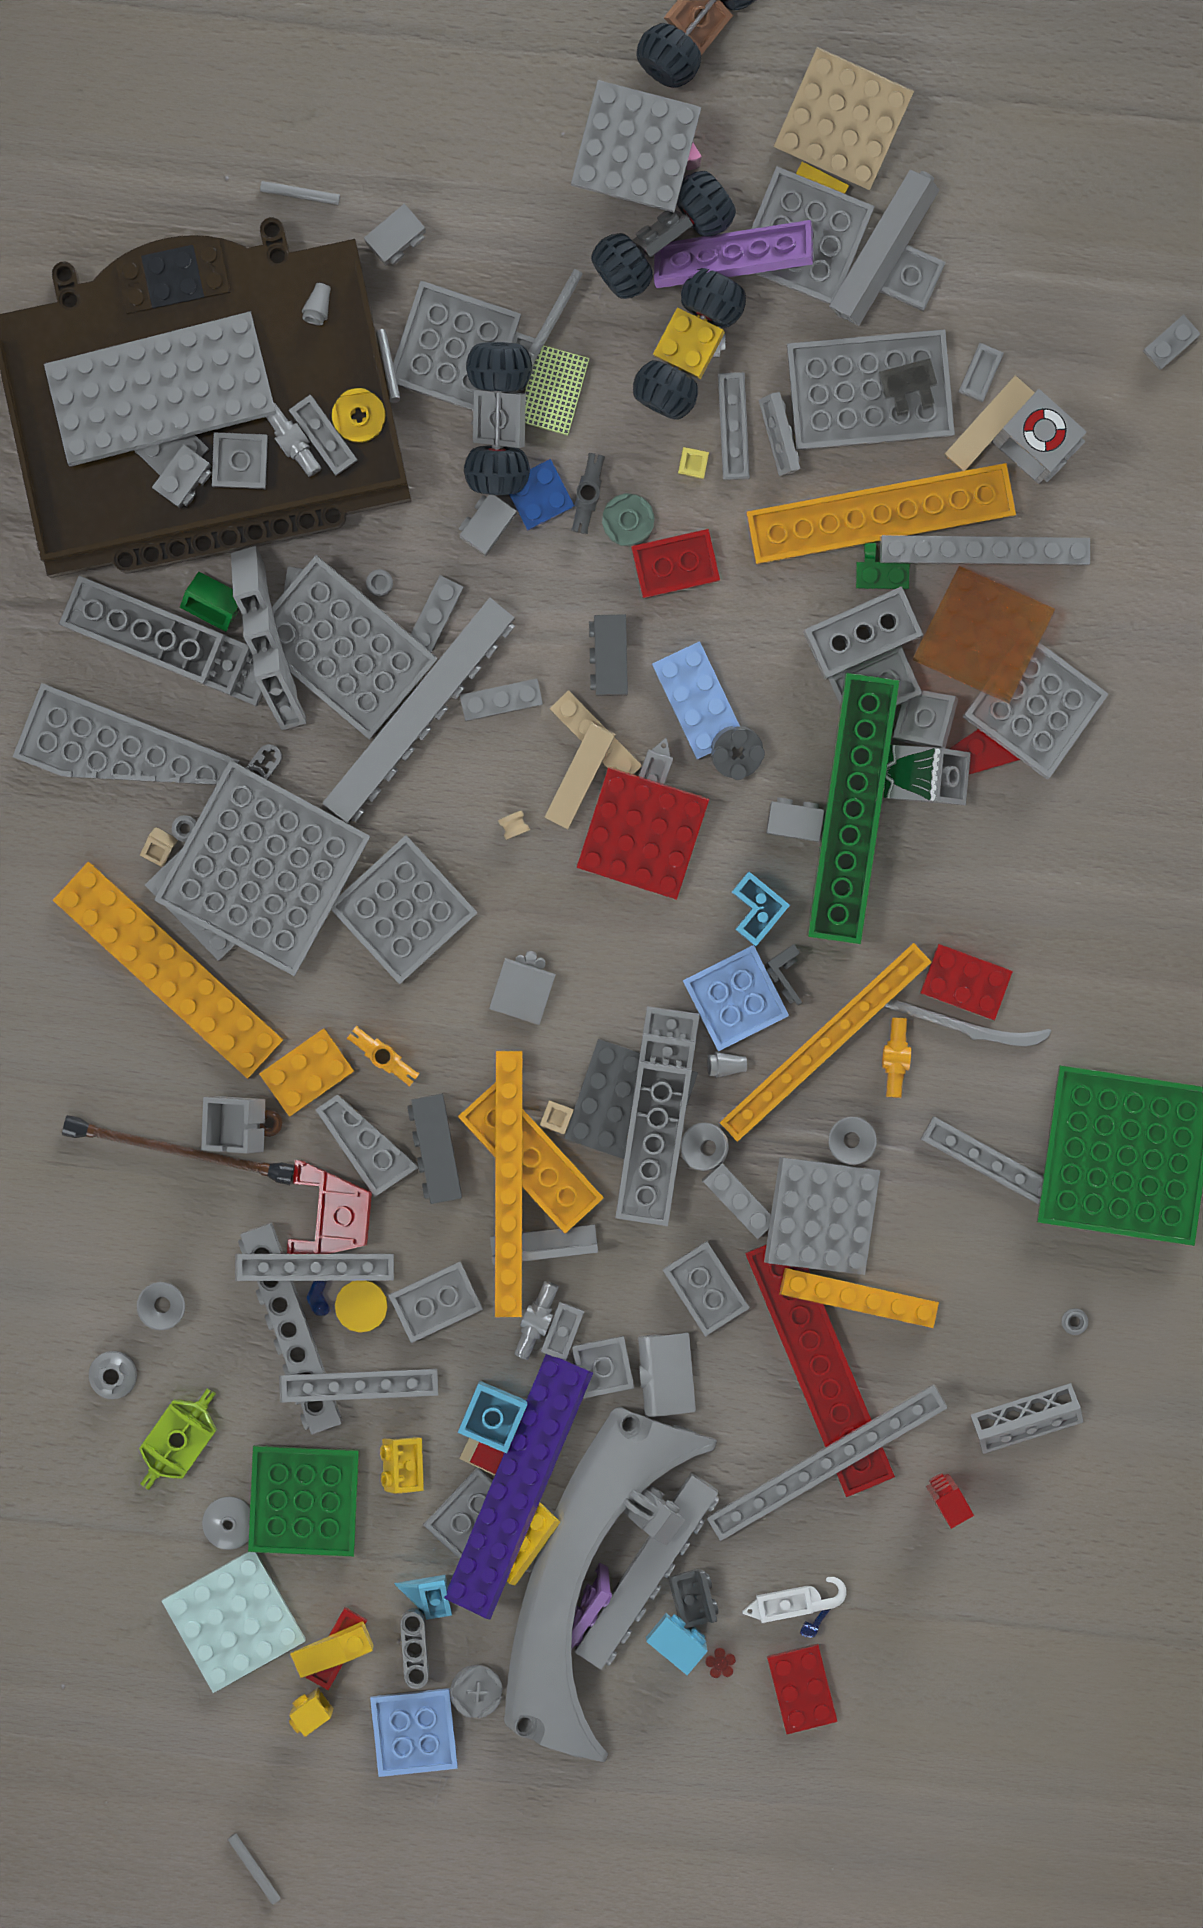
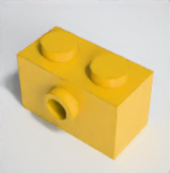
[289,1687,334,1737]

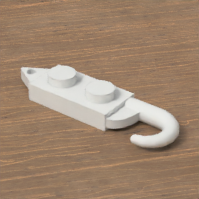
[742,1577,847,1623]

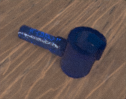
[800,1609,831,1638]

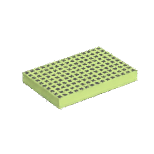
[525,345,589,436]

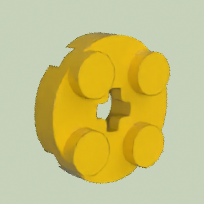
[332,388,386,443]

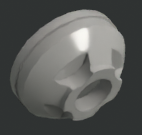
[828,1117,877,1165]
[681,1122,729,1171]
[137,1282,185,1330]
[89,1351,137,1399]

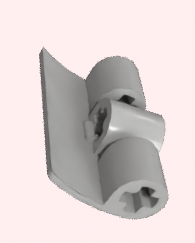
[638,1333,696,1417]

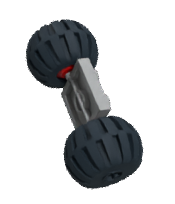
[464,342,532,495]

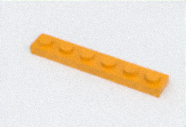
[780,1268,939,1328]

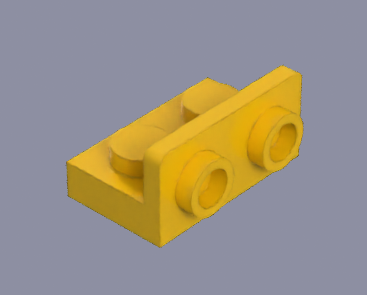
[380,1437,424,1494]

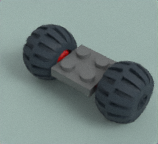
[591,171,736,299]

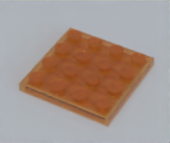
[913,566,1055,704]

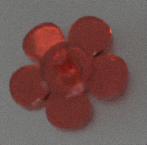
[705,1648,736,1678]

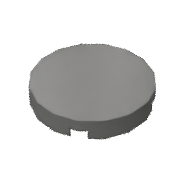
[450,1665,503,1718]

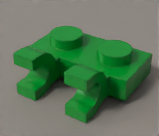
[856,543,909,589]

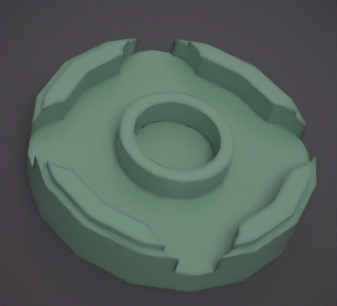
[602,493,654,547]

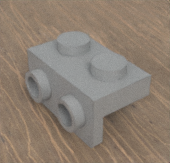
[152,444,212,509]

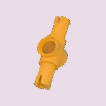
[882,1018,911,1098]
[347,1026,420,1087]

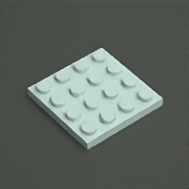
[162,1552,306,1693]

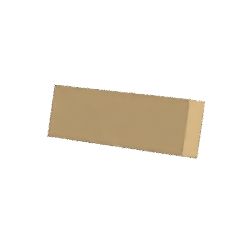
[944,375,1035,471]
[545,723,615,829]

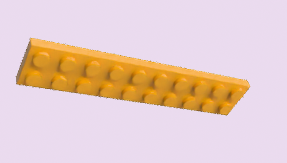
[746,463,1016,564]
[53,861,284,1079]

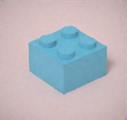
[458,1380,528,1453]

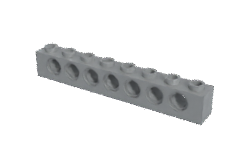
[238,1222,343,1435]

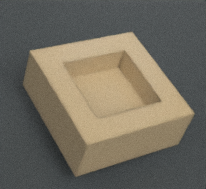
[540,1100,574,1134]

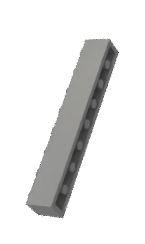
[575,1472,719,1670]

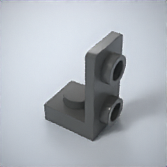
[766,944,802,1006]

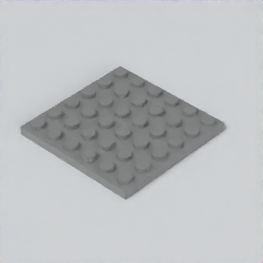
[154,760,371,976]

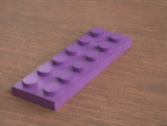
[654,220,813,288]

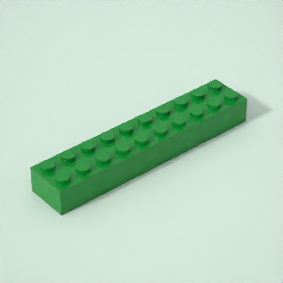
[807,673,900,944]

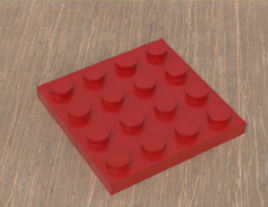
[576,767,709,900]

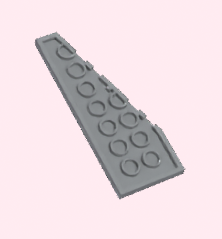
[13,683,240,785]

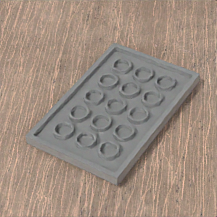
[787,330,955,450]
[272,555,438,739]

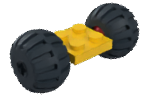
[633,268,746,420]

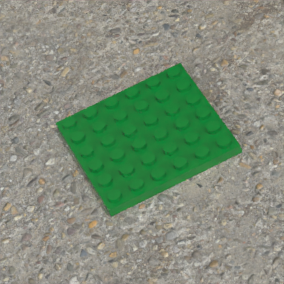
[1037,1065,1203,1246]

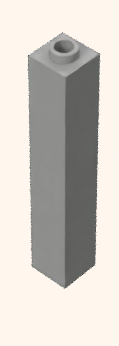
[829,170,940,326]

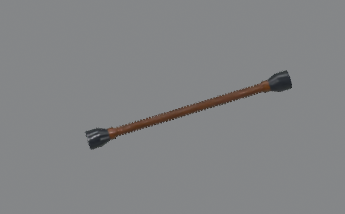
[62,1115,294,1186]

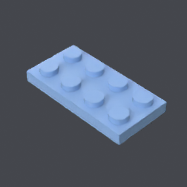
[652,641,740,760]

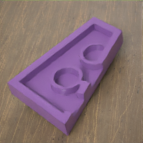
[571,1563,612,1650]

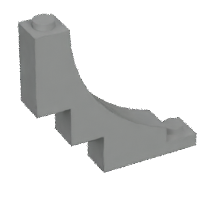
[231,546,306,730]

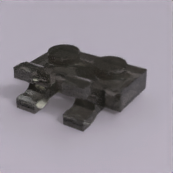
[879,358,937,417]

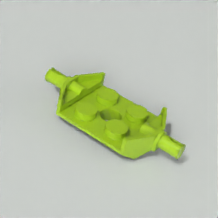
[139,1388,217,1490]

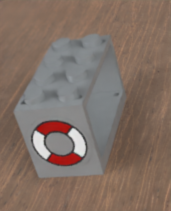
[992,389,1086,484]

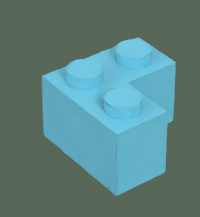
[731,872,790,946]
[646,1613,708,1675]

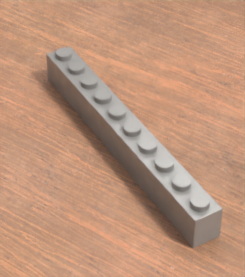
[323,598,515,824]

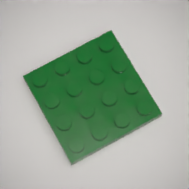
[248,1445,359,1557]

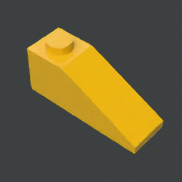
[290,1621,374,1678]

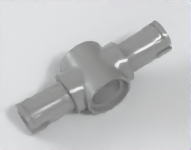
[266,403,321,477]
[514,1281,559,1360]

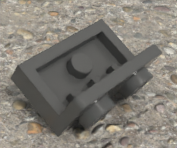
[668,1568,719,1629]

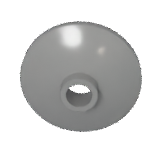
[202,1497,250,1550]

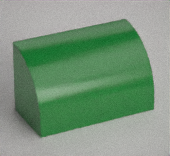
[179,571,239,632]

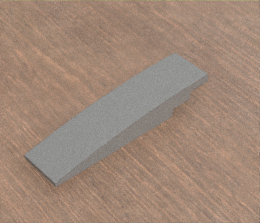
[59,576,263,706]
[615,1006,700,1226]

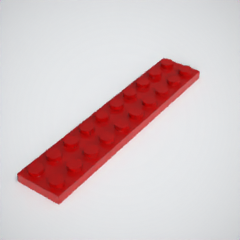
[745,1244,895,1497]

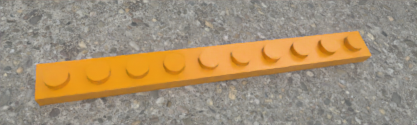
[719,943,931,1142]
[495,1051,523,1317]

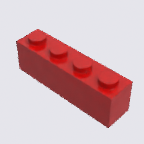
[926,1473,974,1529]

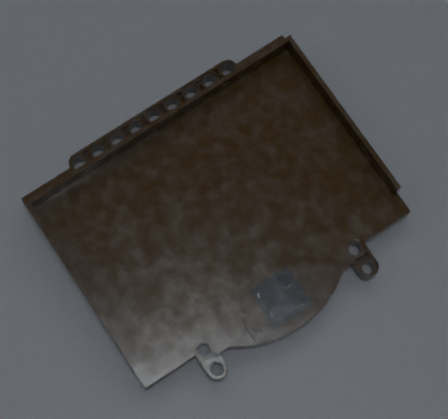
[0,217,412,578]

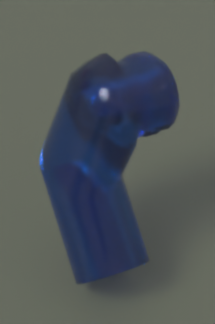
[307,1281,330,1316]

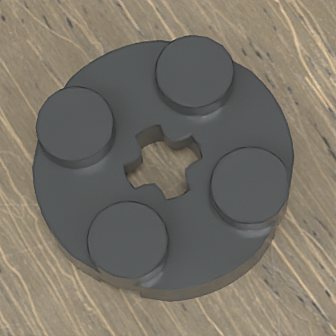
[711,726,765,780]

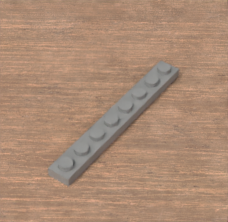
[880,535,1090,565]

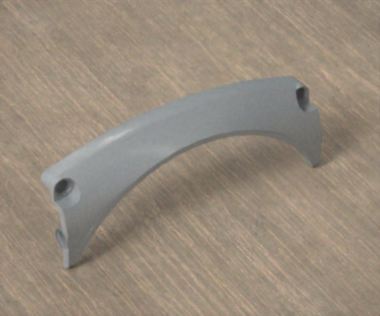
[504,1407,718,1762]

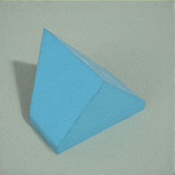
[394,1575,452,1620]

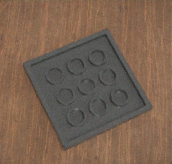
[564,1039,698,1159]

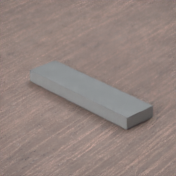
[718,372,750,480]

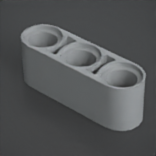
[400,1608,429,1689]

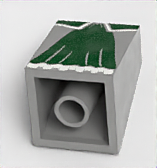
[883,745,971,805]

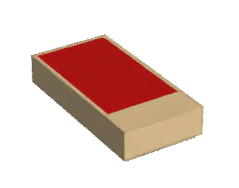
[459,1438,505,1475]

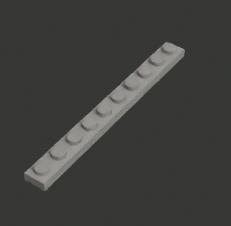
[707,1384,948,1541]

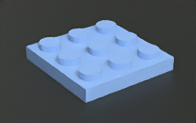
[682,945,789,1051]
[370,1688,458,1777]

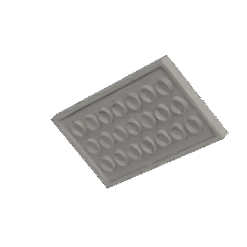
[44,311,276,467]

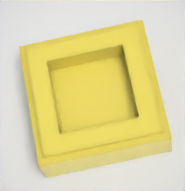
[678,447,709,479]

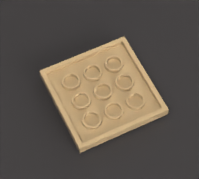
[774,47,914,190]

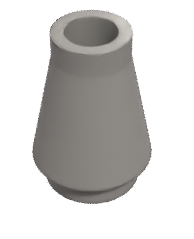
[302,283,331,325]
[707,1052,747,1078]

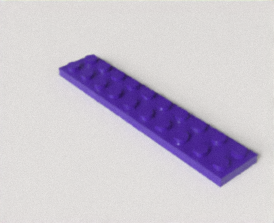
[444,1354,593,1620]

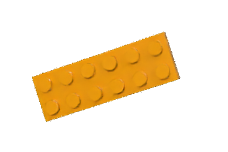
[458,1082,604,1234]

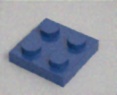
[509,459,574,531]

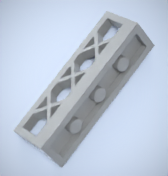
[490,1224,598,1265]
[971,1383,1083,1454]

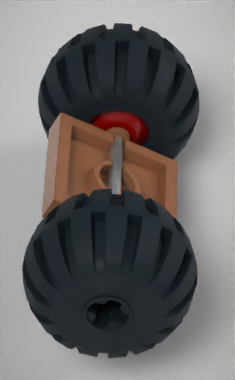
[636,0,756,88]

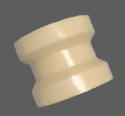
[498,811,530,840]

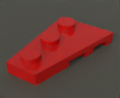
[949,729,1020,775]

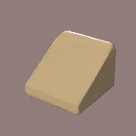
[140,828,178,867]

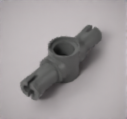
[571,453,605,534]

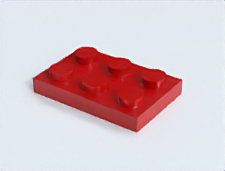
[631,529,720,599]
[920,944,1013,1021]
[767,1643,838,1735]

